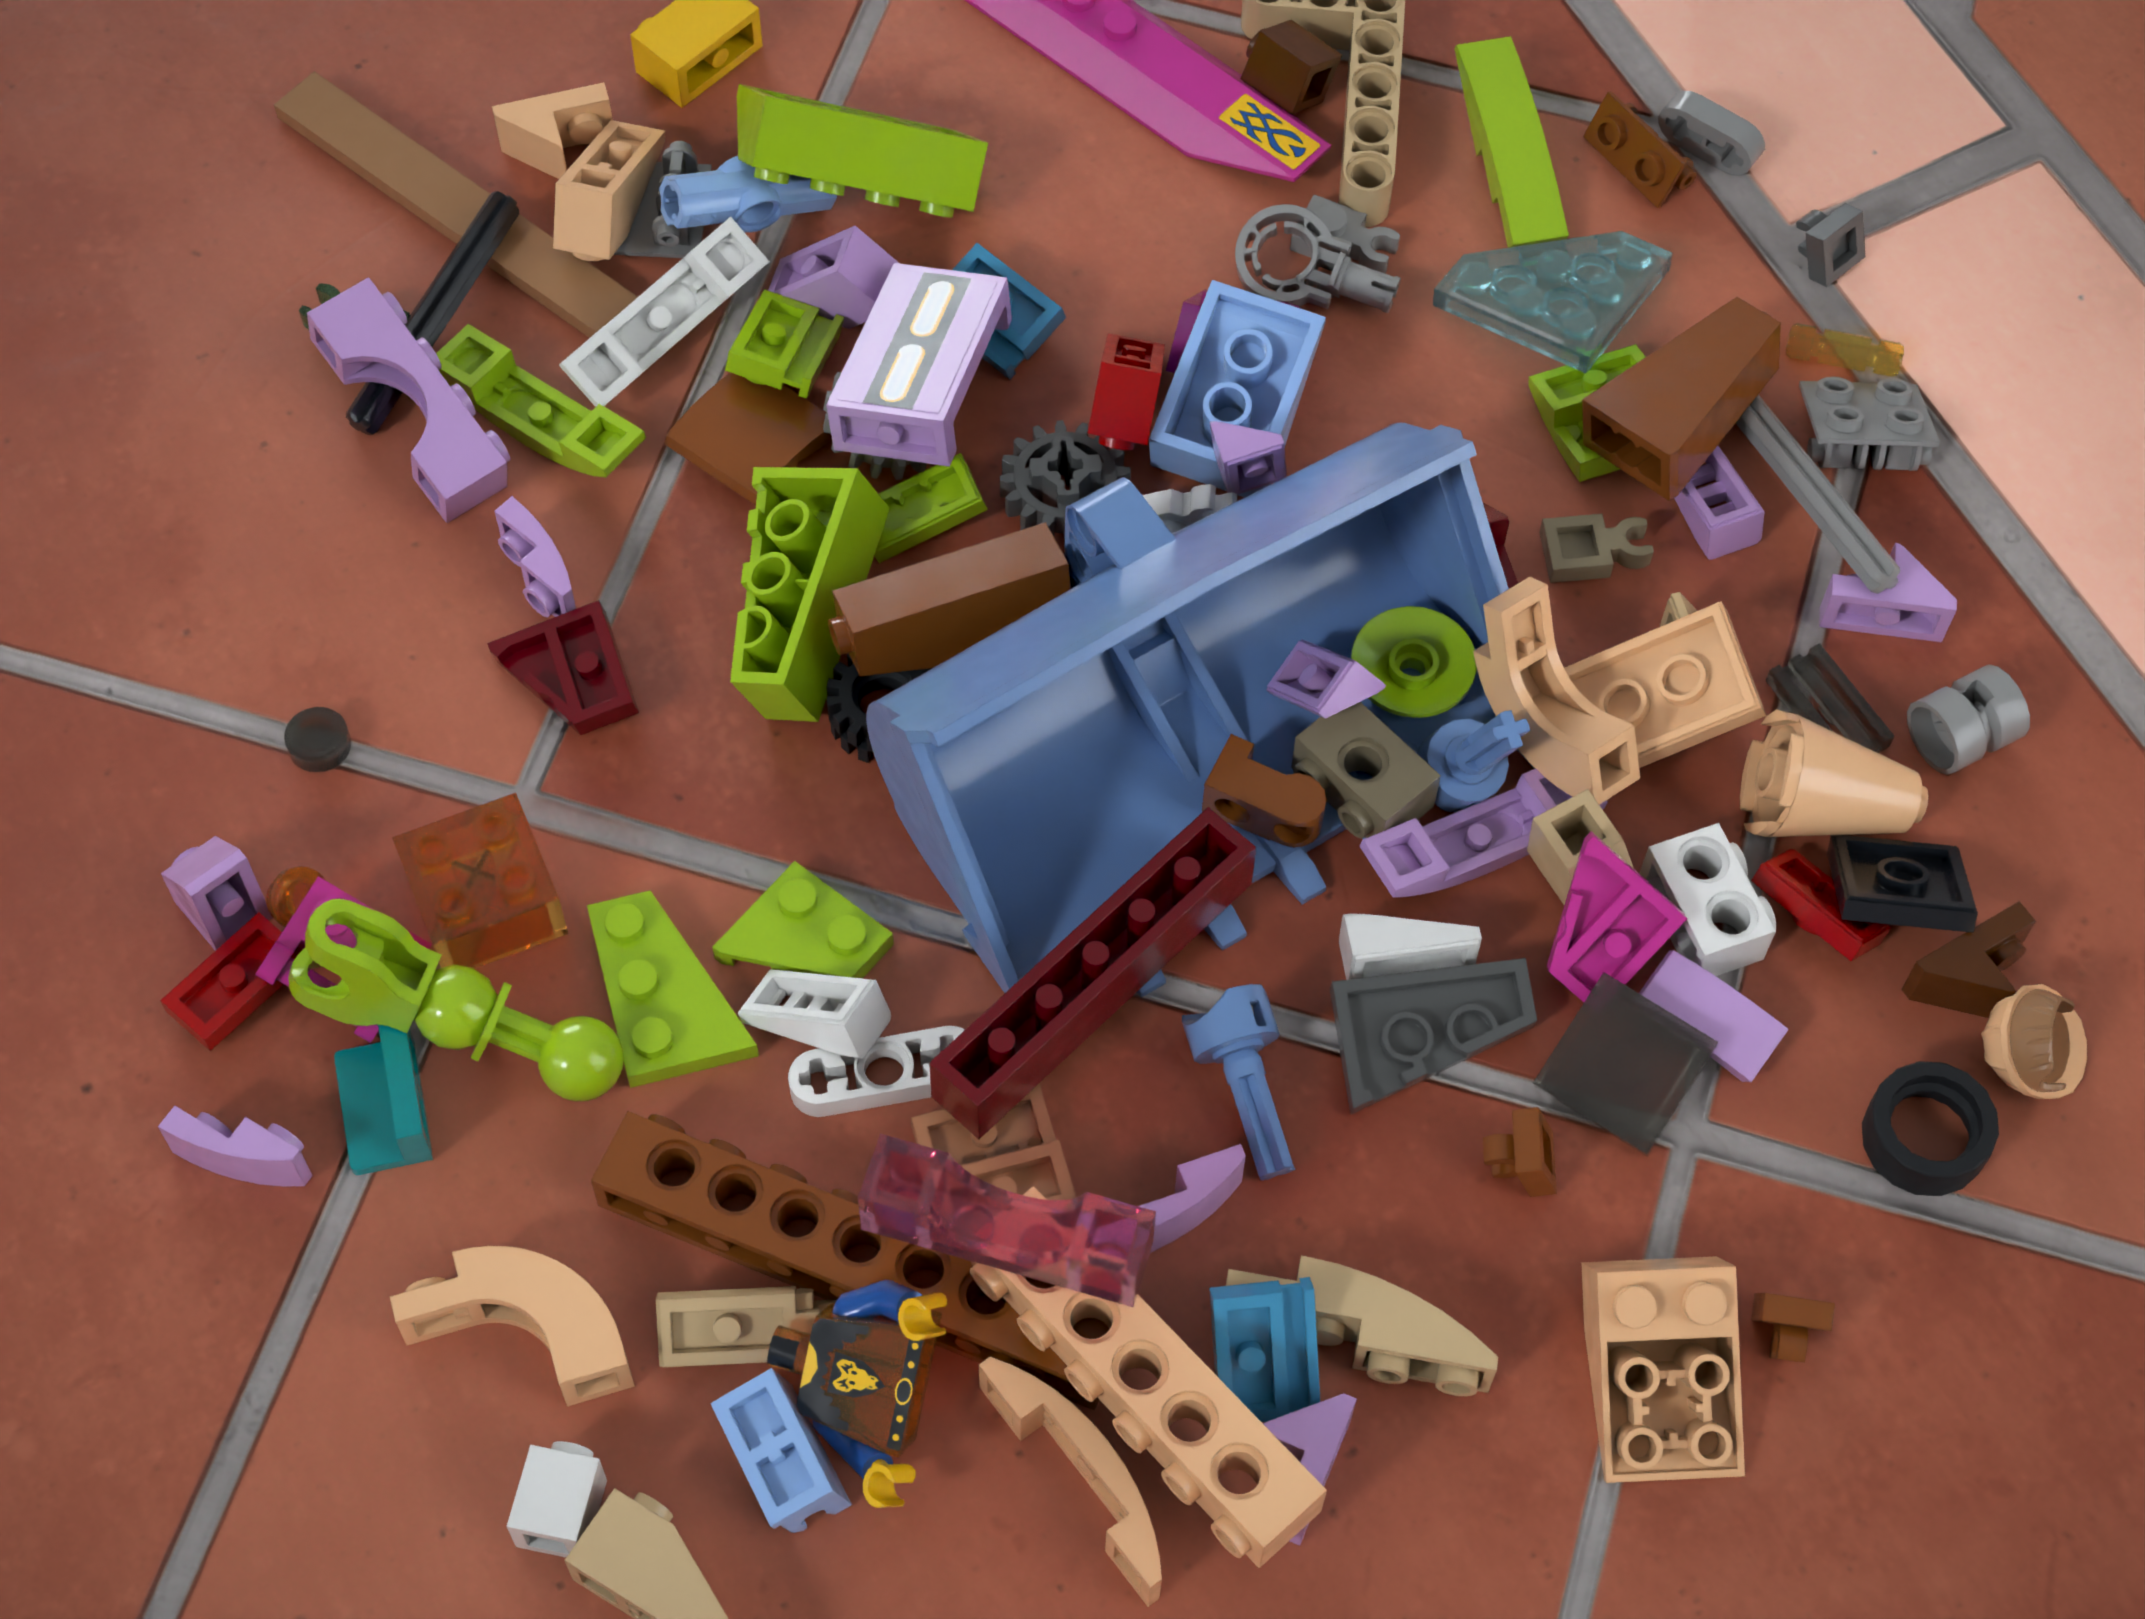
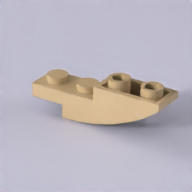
[1226,1255,1498,1396]

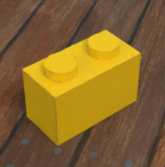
[630,0,763,108]

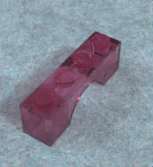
[858,1133,1156,1307]

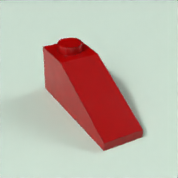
[1087,333,1165,450]

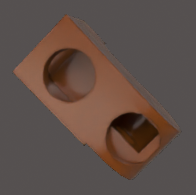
[1202,734,1326,848]

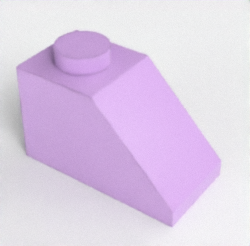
[768,226,899,329]
[161,836,273,951]

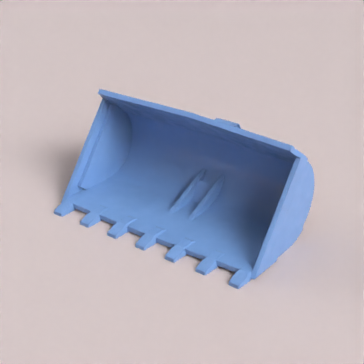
[866,423,1535,998]

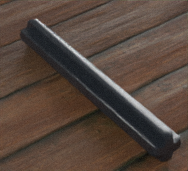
[346,191,519,435]

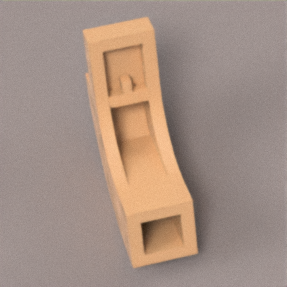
[1473,577,1640,805]
[390,1246,635,1407]

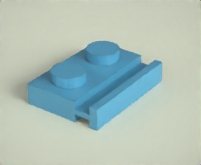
[952,243,1066,380]
[1209,1277,1320,1422]

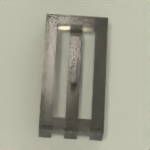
[1766,643,1894,753]

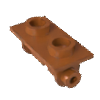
[1583,91,1697,208]

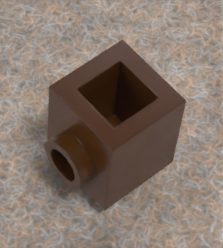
[1240,20,1342,115]

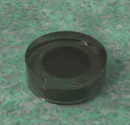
[284,707,351,772]

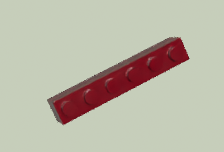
[929,807,1256,1139]

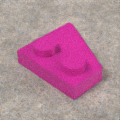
[1547,831,1687,1014]

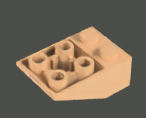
[1581,1256,1745,1483]

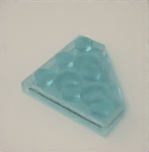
[1433,231,1673,373]

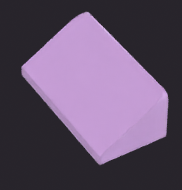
[1209,421,1287,495]
[1266,639,1386,719]

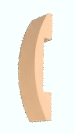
[979,1357,1162,1607]

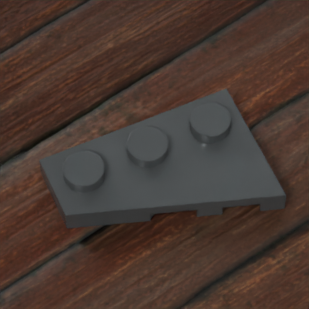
[1330,958,1537,1115]

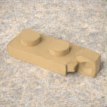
[656,1286,837,1367]

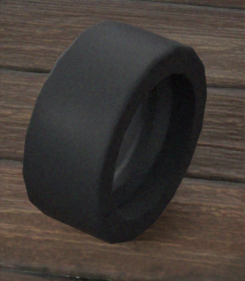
[1862,1061,1999,1196]

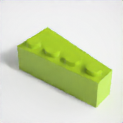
[730,467,890,722]

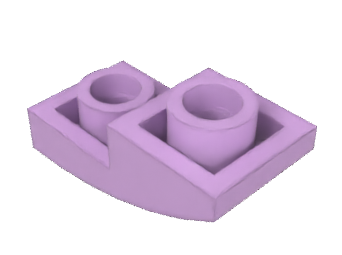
[494,496,576,618]
[1632,950,1789,1082]
[158,1106,313,1187]

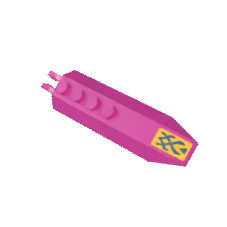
[965,0,1331,182]

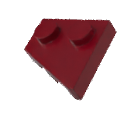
[487,600,639,735]

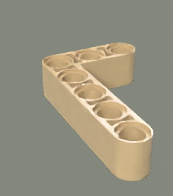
[1241,0,1405,227]

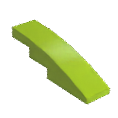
[1454,36,1569,251]

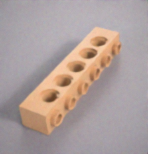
[970,1186,1327,1568]

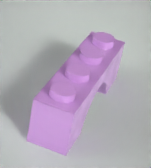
[307,277,510,523]

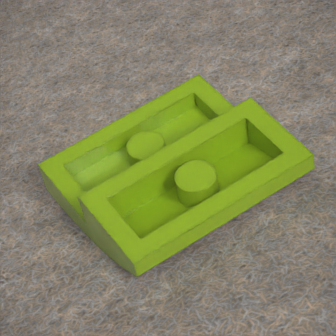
[1528,344,1646,482]

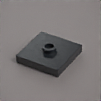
[1827,835,1978,933]

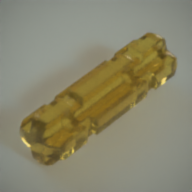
[1786,323,1904,377]

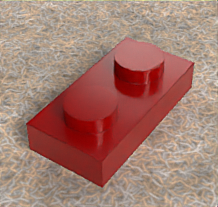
[160,912,302,1051]

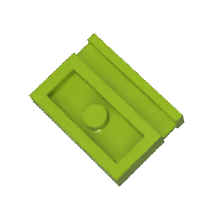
[725,289,844,399]

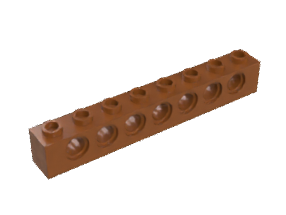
[591,1111,1110,1411]

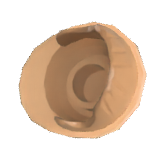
[1981,984,2087,1099]

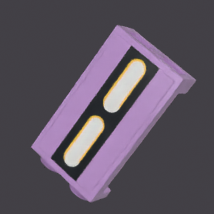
[826,263,1012,467]

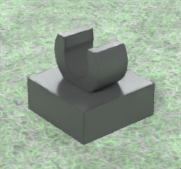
[1796,203,1866,287]

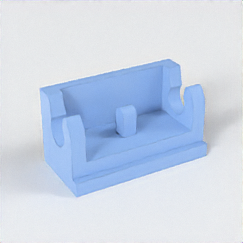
[710,1368,852,1533]

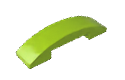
[436,324,646,478]

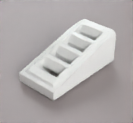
[1339,914,1482,980]
[738,969,891,1059]

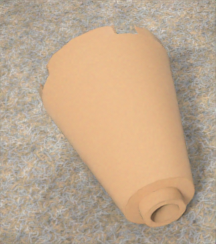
[1740,709,1928,837]

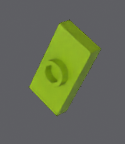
[874,453,988,563]

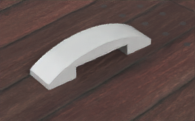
[559,217,770,407]

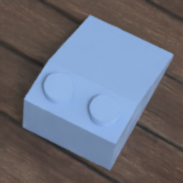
[1149,280,1326,497]

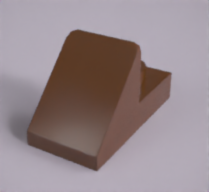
[1901,901,2036,1018]

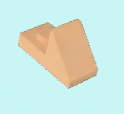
[492,82,612,179]

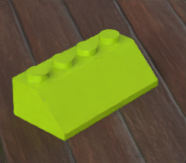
[737,84,988,218]

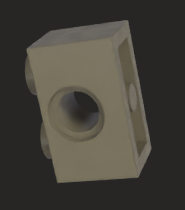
[1291,702,1441,838]

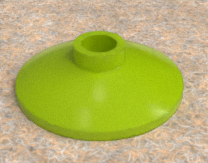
[1351,606,1477,718]

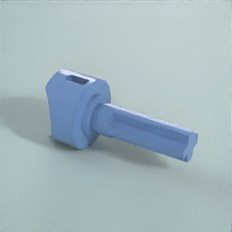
[1418,710,1530,812]
[1182,984,1295,1180]

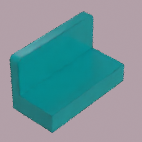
[334,1025,433,1175]

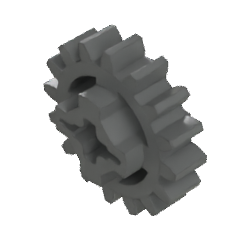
[1000,420,1131,540]

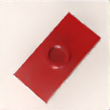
[1751,848,1891,961]

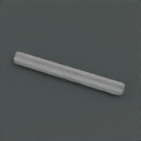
[1736,394,1900,594]

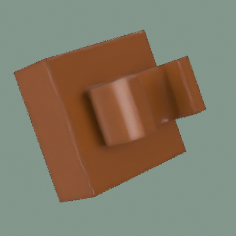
[1483,1107,1557,1197]
[1751,1293,1835,1363]

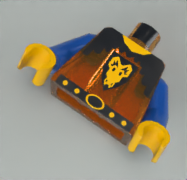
[767,1280,947,1508]

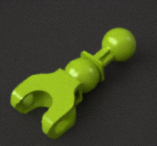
[288,899,624,1101]

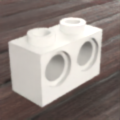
[1639,823,1776,976]

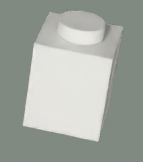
[506,1441,607,1557]

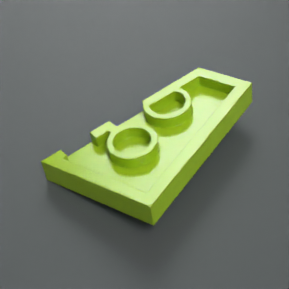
[587,890,759,1088]

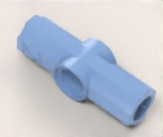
[659,156,837,232]

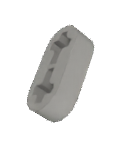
[1658,90,1765,176]

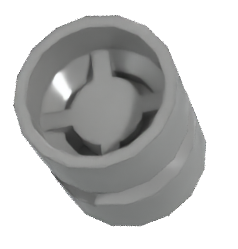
[1907,664,2030,775]

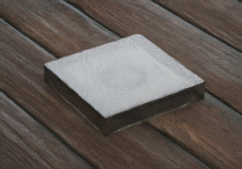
[1533,972,1718,1157]

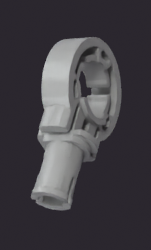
[1235,204,1401,313]

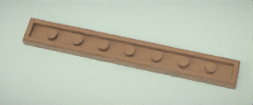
[274,71,638,338]

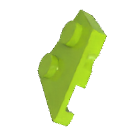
[712,861,894,979]

